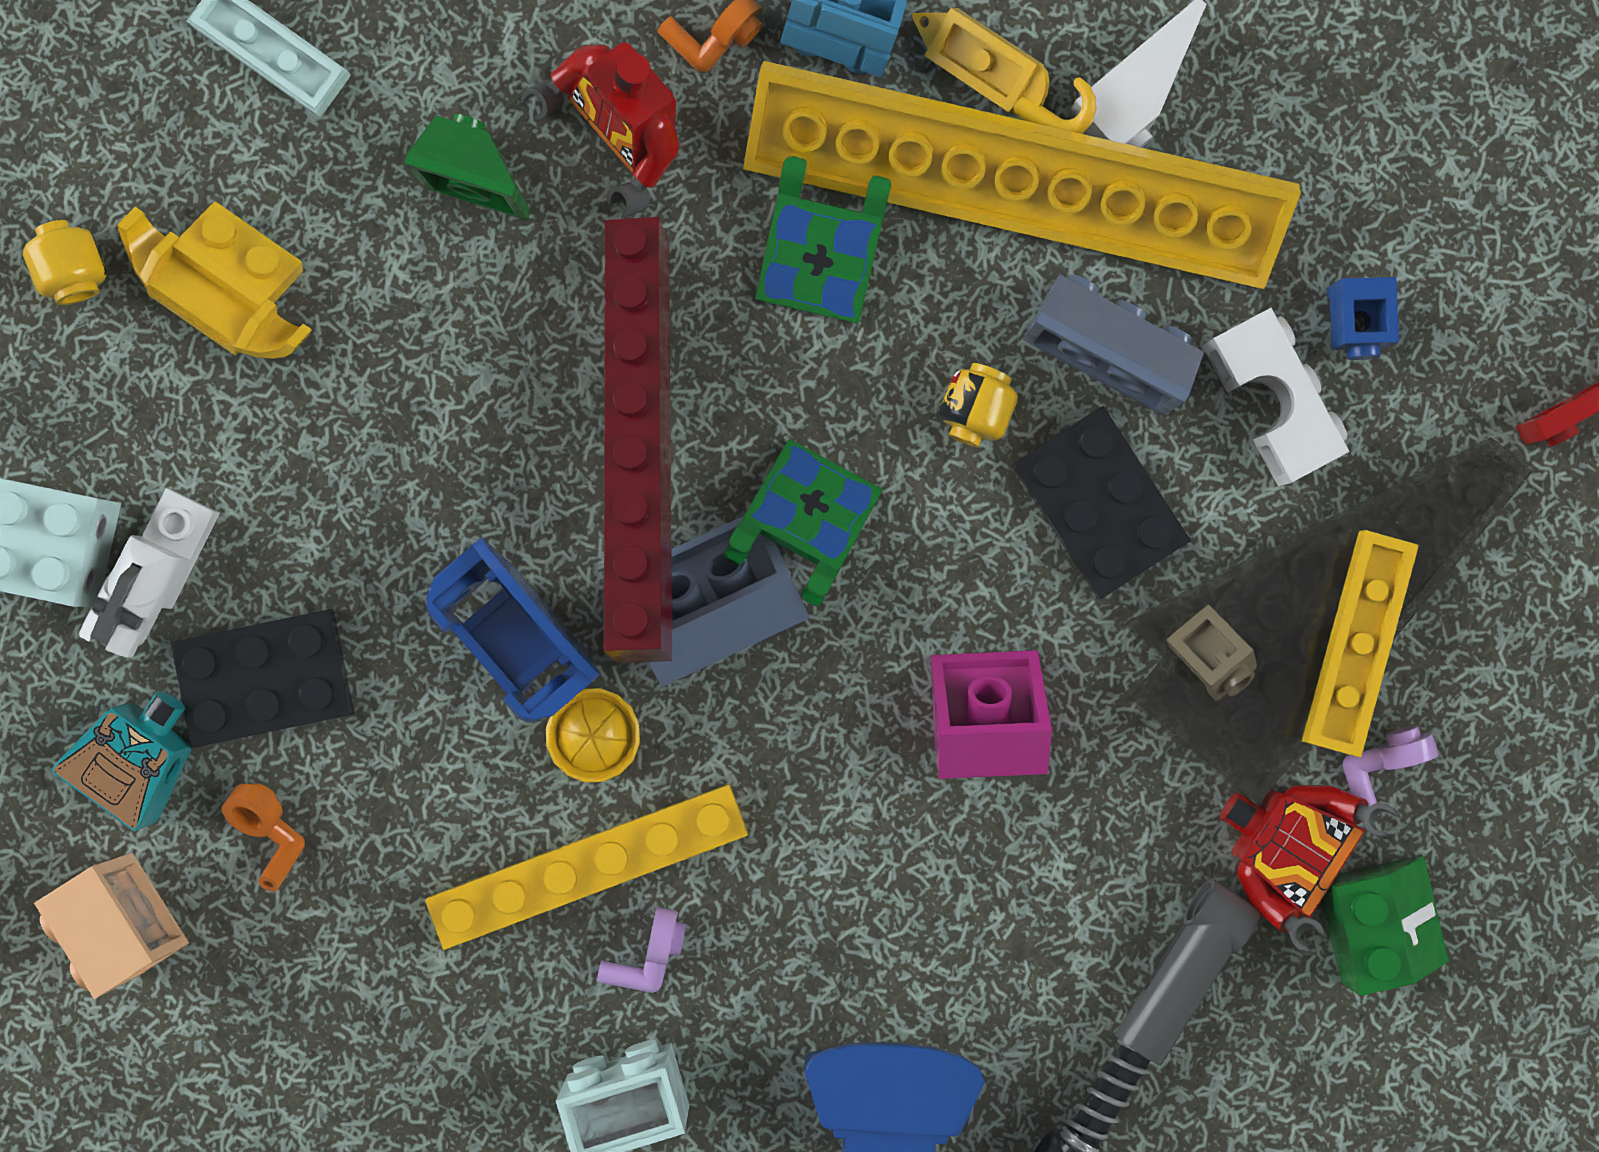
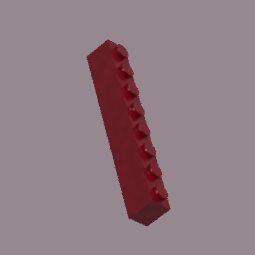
[604,217,672,663]

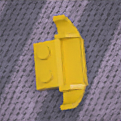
[117,201,312,359]

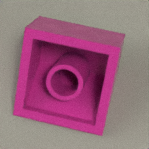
[931,650,1052,779]

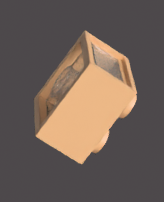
[34,853,189,999]

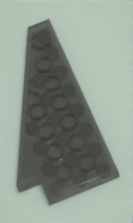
[1124,437,1533,805]

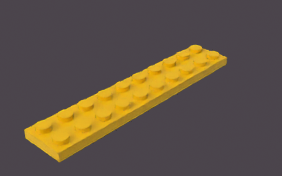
[743,61,1301,289]

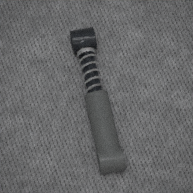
[1034,878,1260,1152]

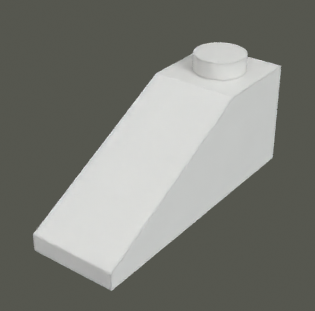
[1068,0,1206,148]

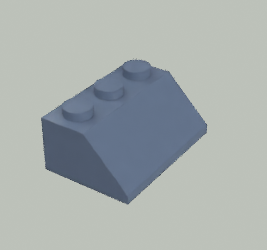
[1022,274,1204,415]
[648,516,810,687]

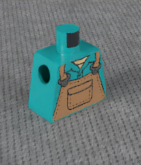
[50,691,191,832]

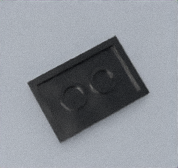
[1011,406,1191,599]
[170,609,355,748]

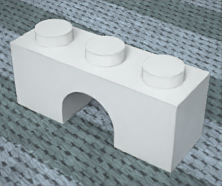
[1202,308,1350,487]

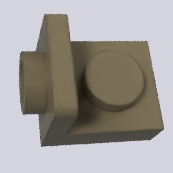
[1166,604,1257,701]

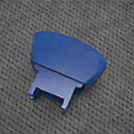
[426,537,600,723]
[805,1042,985,1152]

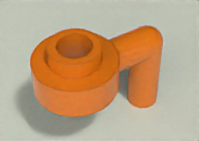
[657,0,764,73]
[222,783,305,892]

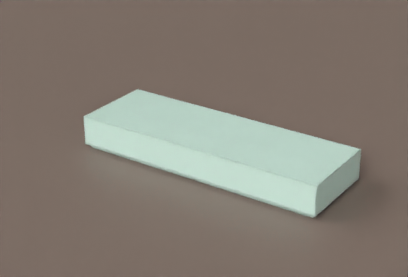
[187,0,351,118]

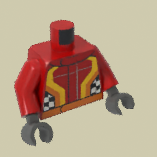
[521,42,679,218]
[1219,785,1401,956]

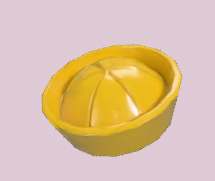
[546,688,640,783]

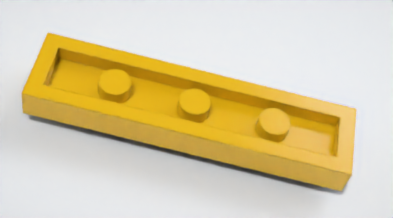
[1302,530,1419,758]

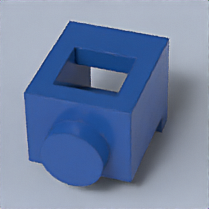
[1327,277,1399,360]

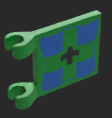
[755,156,891,324]
[724,439,883,607]

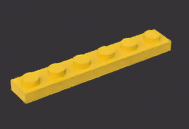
[425,783,749,950]

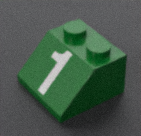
[1322,855,1449,996]

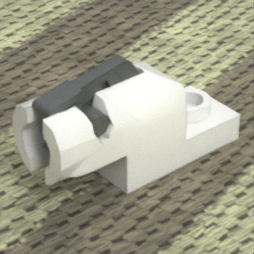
[79,488,220,657]

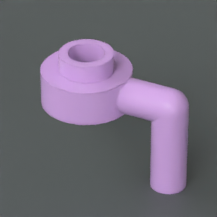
[1343,726,1439,816]
[597,907,686,993]

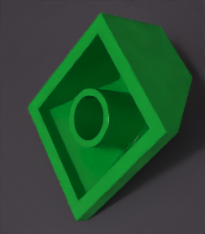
[404,114,531,221]

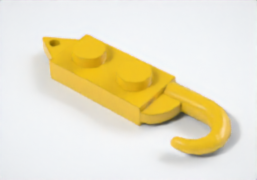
[912,8,1097,134]

